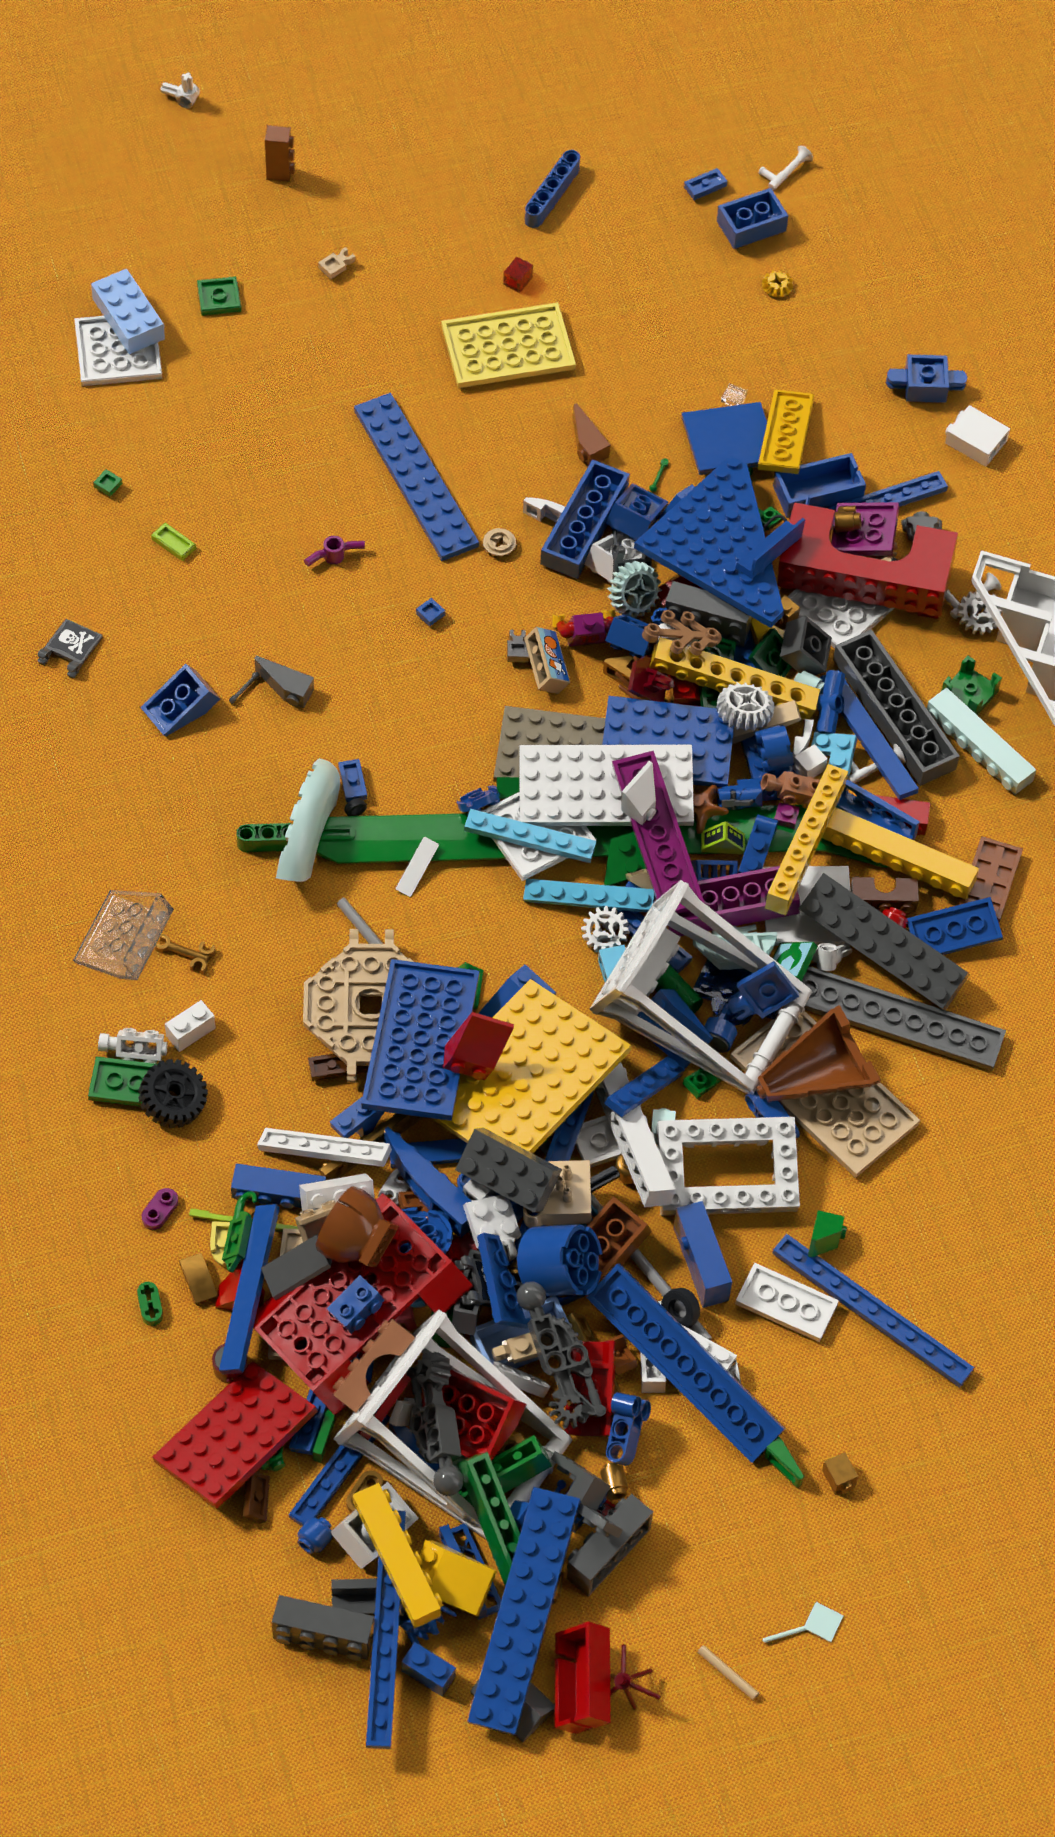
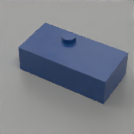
[673,1201,732,1308]

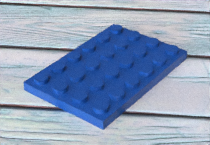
[602,696,734,788]

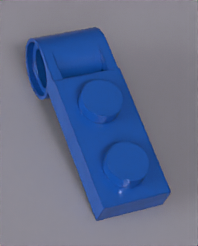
[738,814,779,873]

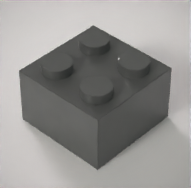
[780,616,832,675]

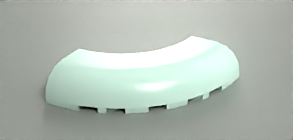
[276,758,340,881]

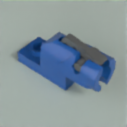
[717,777,781,810]

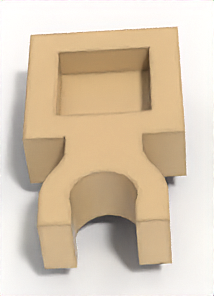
[318,247,355,279]

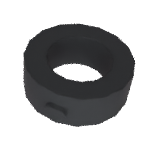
[344,798,367,816]

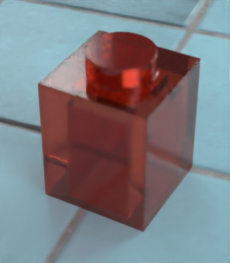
[503,256,533,293]

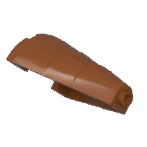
[756,1005,881,1101]

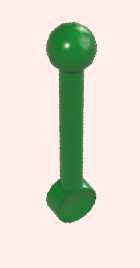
[649,458,669,492]

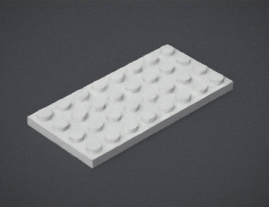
[520,745,694,826]

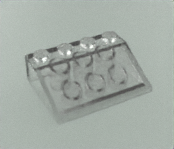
[73,890,174,980]

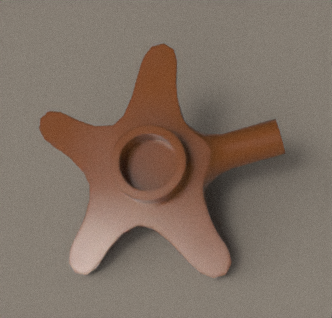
[693,785,729,834]

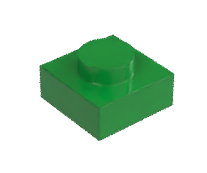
[93,469,123,497]

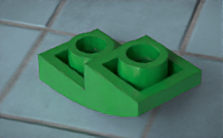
[682,1068,722,1099]

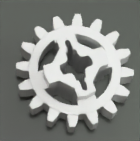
[957,591,1003,635]
[581,906,630,953]

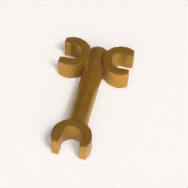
[155,934,216,975]

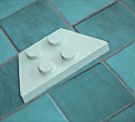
[693,932,777,970]

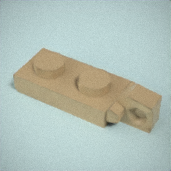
[492,1333,552,1364]

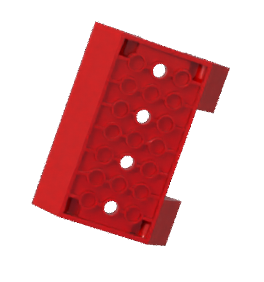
[253,1193,473,1415]

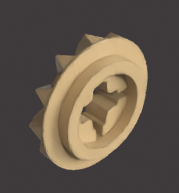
[483,528,516,558]

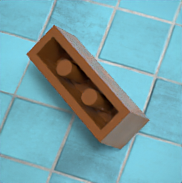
[265,125,295,182]

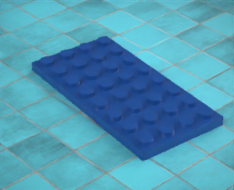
[361,959,479,1121]

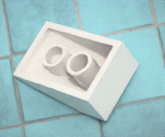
[584,531,642,584]
[331,1482,418,1569]

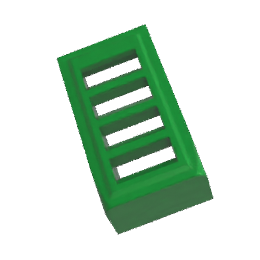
[764,1436,804,1488]

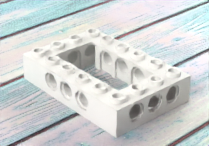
[656,1117,800,1216]

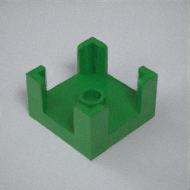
[941,655,1002,715]

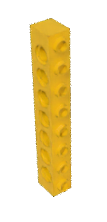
[649,637,820,720]
[765,764,848,916]

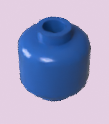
[297,1517,333,1554]

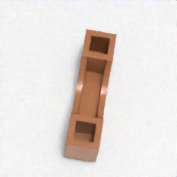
[333,1319,415,1413]

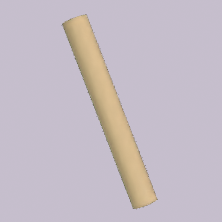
[697,1645,759,1700]

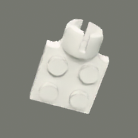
[463,1194,521,1262]

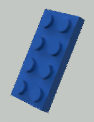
[907,897,1003,955]

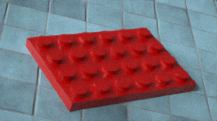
[152,1361,318,1509]

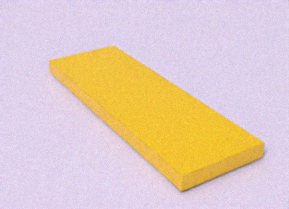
[758,389,814,474]

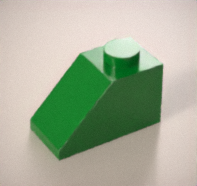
[808,1210,847,1257]

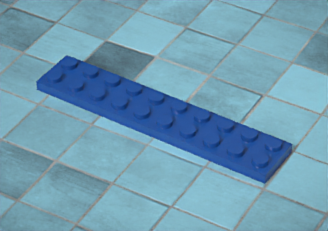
[354,392,479,561]
[586,1263,786,1463]
[467,1487,581,1736]

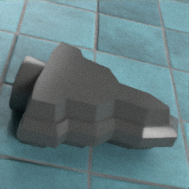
[901,511,942,542]

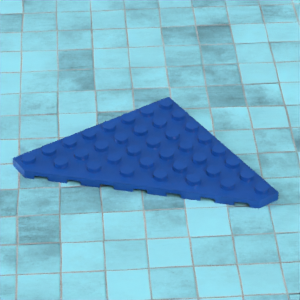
[634,455,784,628]

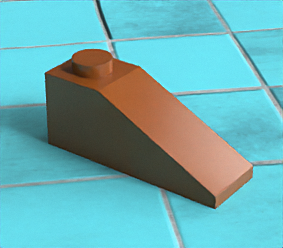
[573,403,610,466]

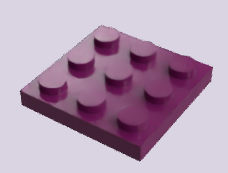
[831,502,899,556]

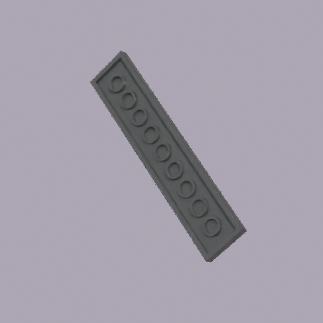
[801,966,1006,1071]

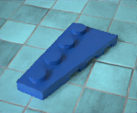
[477,1233,530,1329]

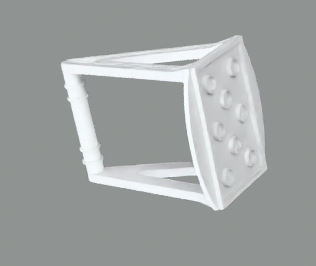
[589,880,812,1094]
[334,1310,572,1539]

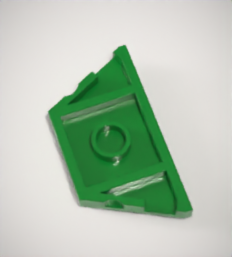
[604,832,646,886]

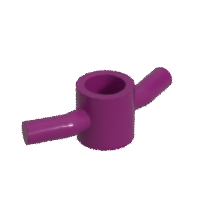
[304,536,365,567]

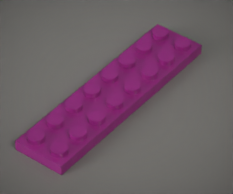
[612,750,705,914]

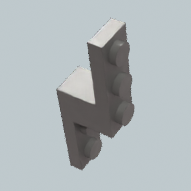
[551,1451,623,1538]

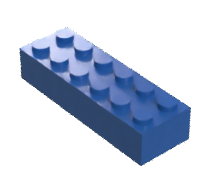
[540,459,630,579]

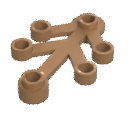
[642,610,722,656]

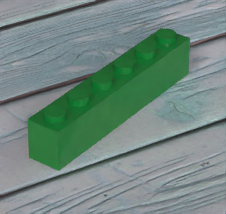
[456,1452,520,1586]

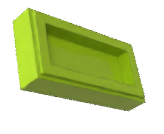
[151,523,196,561]

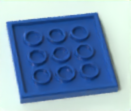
[682,402,767,475]

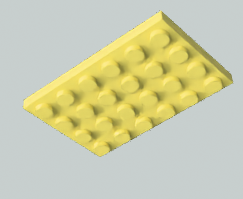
[441,302,576,388]

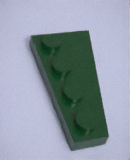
[698,638,736,709]

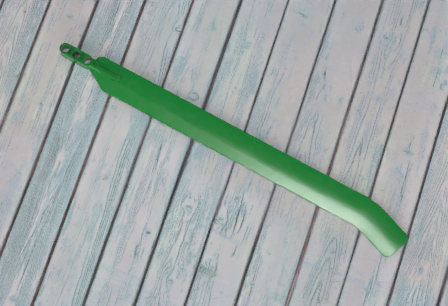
[236,805,888,868]

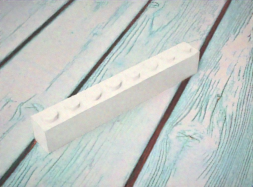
[595,1062,676,1207]

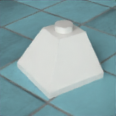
[621,761,656,825]

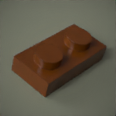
[243,1471,270,1524]

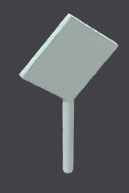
[763,1602,843,1643]

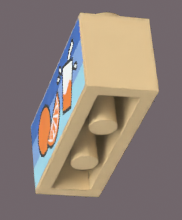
[524,627,570,694]

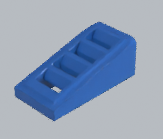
[691,860,738,881]

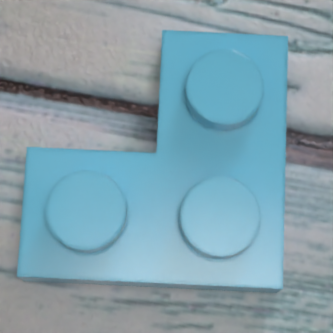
[811,732,857,776]

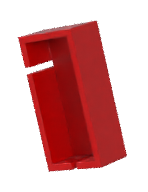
[555,1621,611,1734]

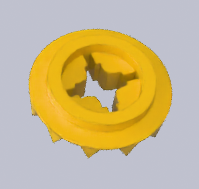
[762,270,793,297]

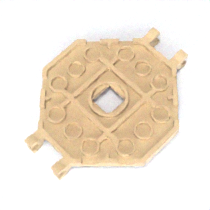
[303,929,414,1083]

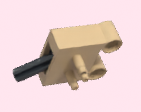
[523,1160,620,1228]

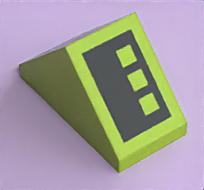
[701,821,745,854]

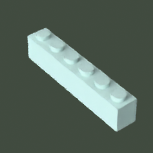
[927,687,1036,795]

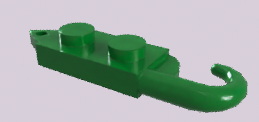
[222,1191,257,1273]

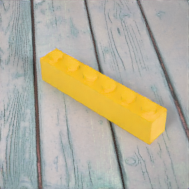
[352,1483,443,1629]

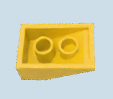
[419,1540,497,1616]

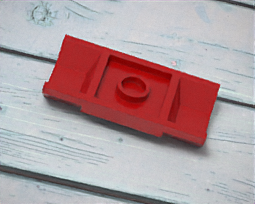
[565,1340,615,1437]

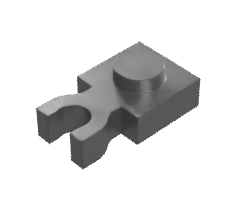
[507,630,529,662]

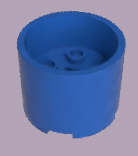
[517,1225,602,1296]

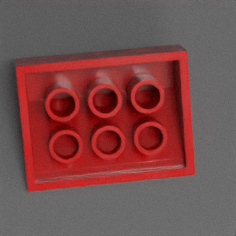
[422,1369,527,1461]

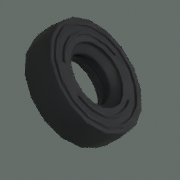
[661,1288,700,1328]

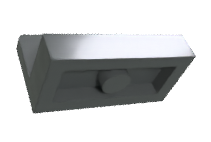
[331,1578,377,1615]

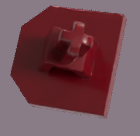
[628,656,675,702]

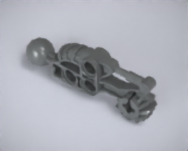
[517,1281,606,1429]
[406,1352,464,1496]

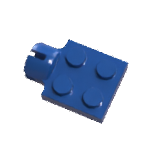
[727,961,799,1020]

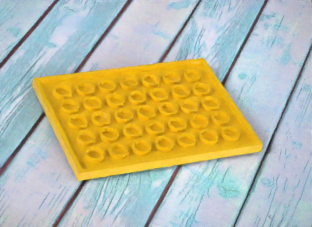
[431,979,632,1154]

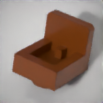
[606,1334,638,1375]

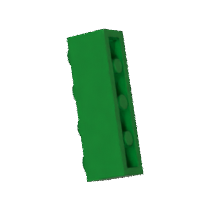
[459,1435,552,1506]

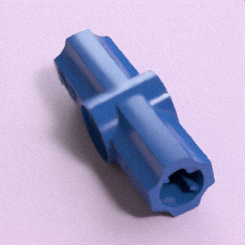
[816,670,846,733]

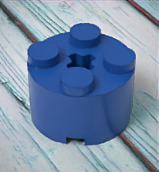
[754,725,794,773]

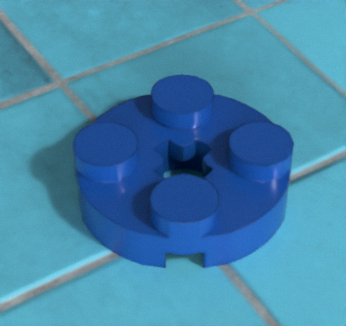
[456,785,500,813]

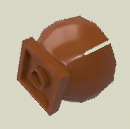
[316,1186,399,1267]

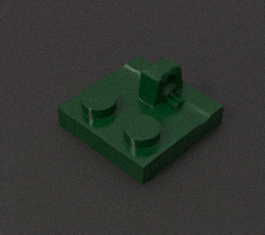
[748,628,792,678]

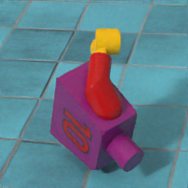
[552,609,616,647]

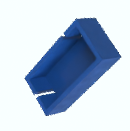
[773,453,866,518]

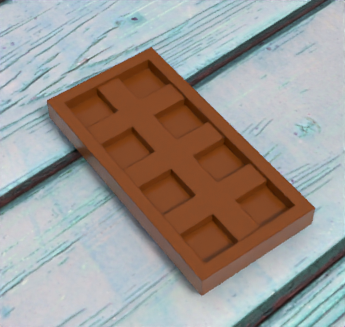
[959,836,1023,923]

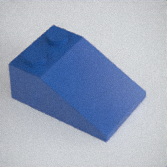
[605,483,668,541]
[140,664,220,737]
[478,964,556,1018]
[637,989,713,1069]

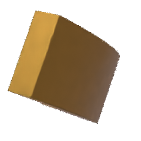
[179,1253,218,1304]

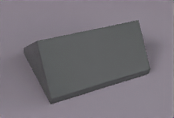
[261,1235,332,1300]
[470,1680,555,1742]

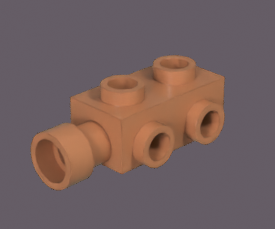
[761,771,820,809]

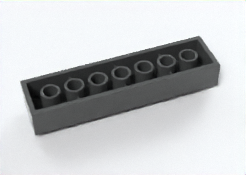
[833,629,959,786]
[798,873,970,1010]

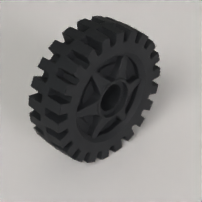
[138,1059,208,1128]

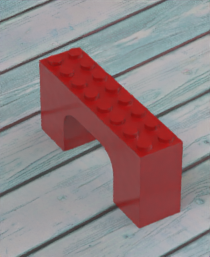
[777,502,958,617]

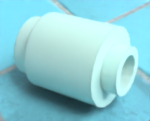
[794,670,825,695]

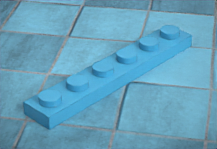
[464,809,596,863]
[523,879,655,912]

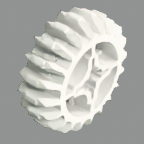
[716,682,775,731]

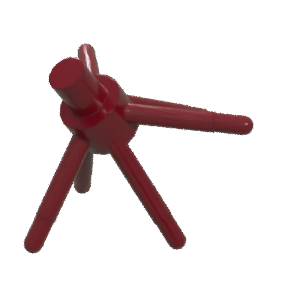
[610,1644,661,1710]

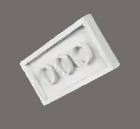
[735,1263,839,1342]

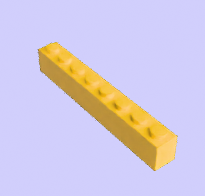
[822,808,979,900]

